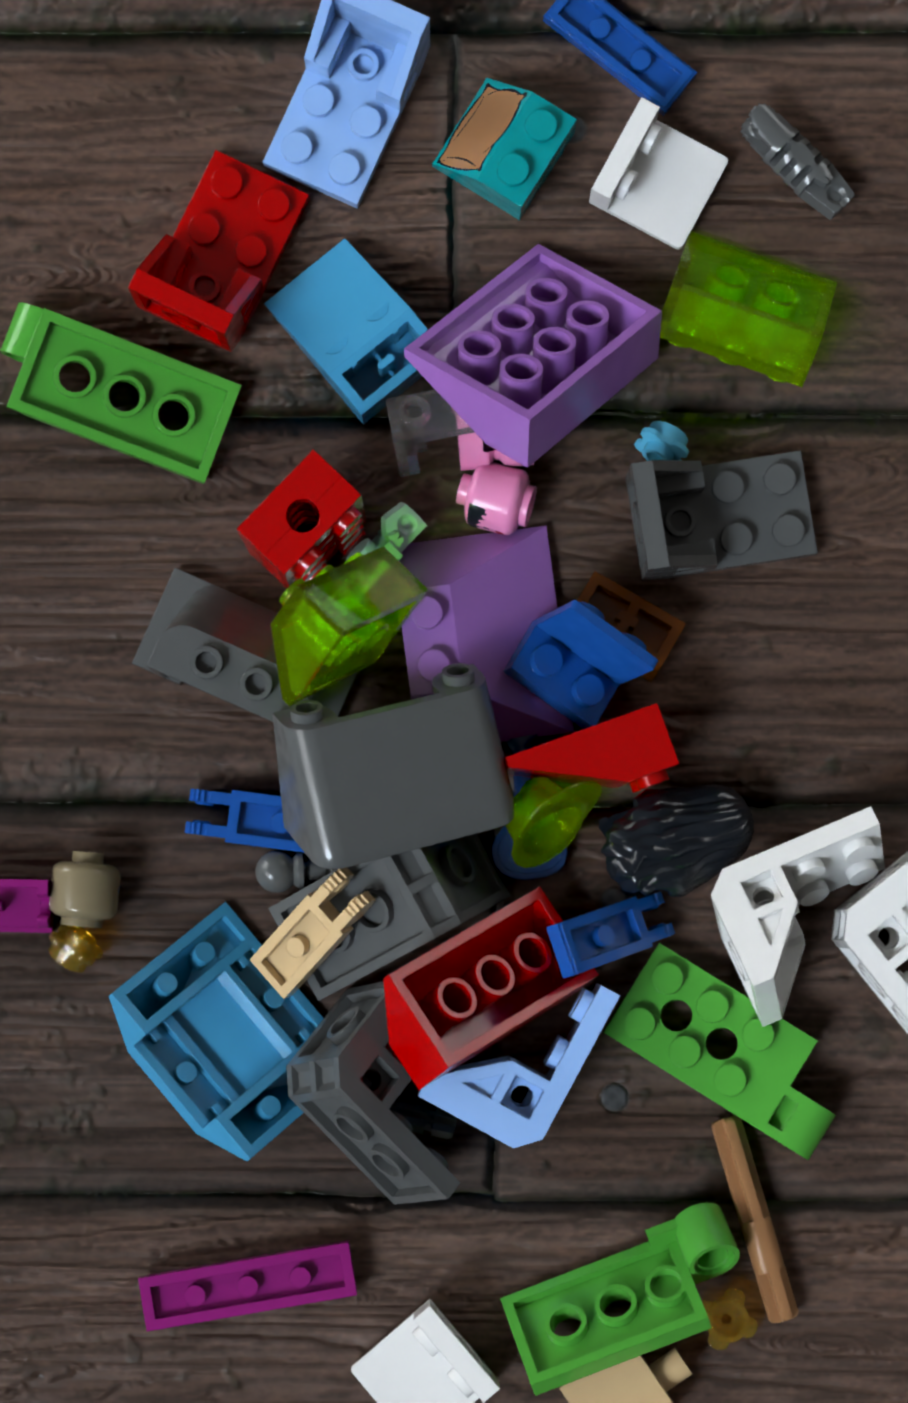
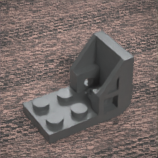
[625,450,818,581]
[268,833,511,1001]
[286,981,460,1205]

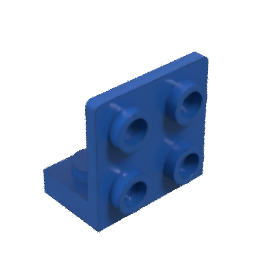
[503,600,658,729]

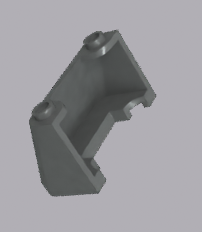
[272,663,515,869]

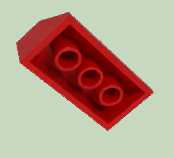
[383,887,599,1090]

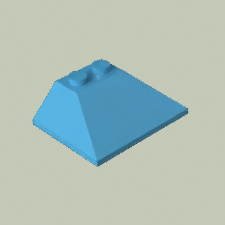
[109,901,324,1161]

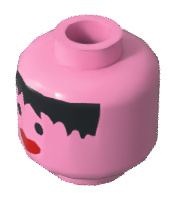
[456,462,537,535]

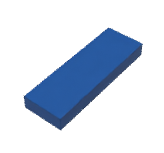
[543,0,697,116]

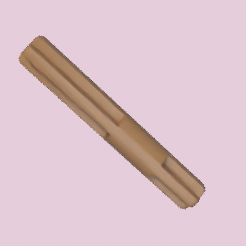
[711,1115,798,1323]

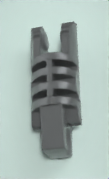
[740,103,855,220]

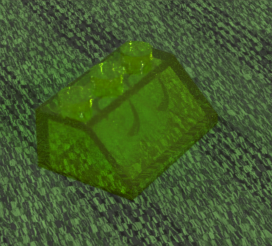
[660,231,837,387]
[271,546,428,706]

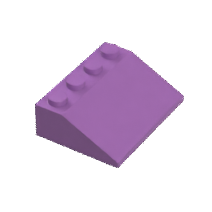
[404,244,662,468]

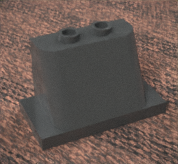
[132,568,367,722]

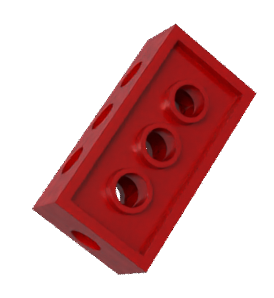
[237,449,367,596]

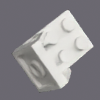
[711,806,885,1027]
[831,851,908,1034]

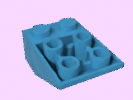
[264,238,428,425]

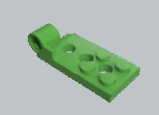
[0,302,242,484]

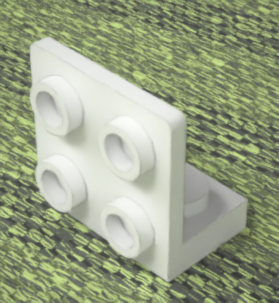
[589,97,728,250]
[351,1298,500,1403]

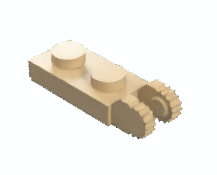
[250,867,376,999]

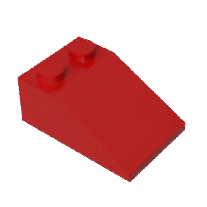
[504,703,679,793]

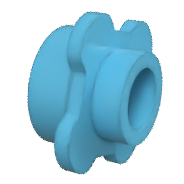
[634,421,689,461]

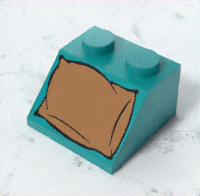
[432,78,577,220]

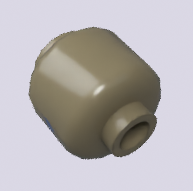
[49,851,121,928]

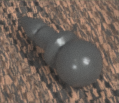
[255,851,337,893]

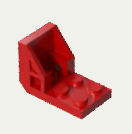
[128,150,310,352]

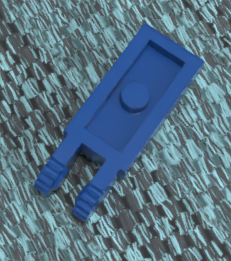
[185,789,304,853]
[546,891,675,978]

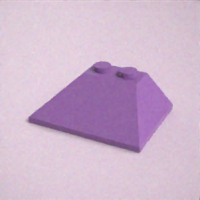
[394,526,574,742]

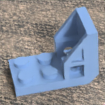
[263,0,430,209]
[418,983,620,1148]

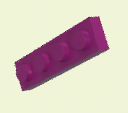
[138,1240,358,1332]

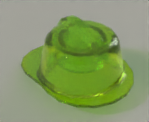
[505,776,602,868]

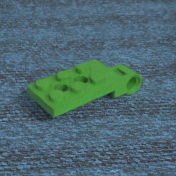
[604,943,836,1161]
[500,1202,740,1396]

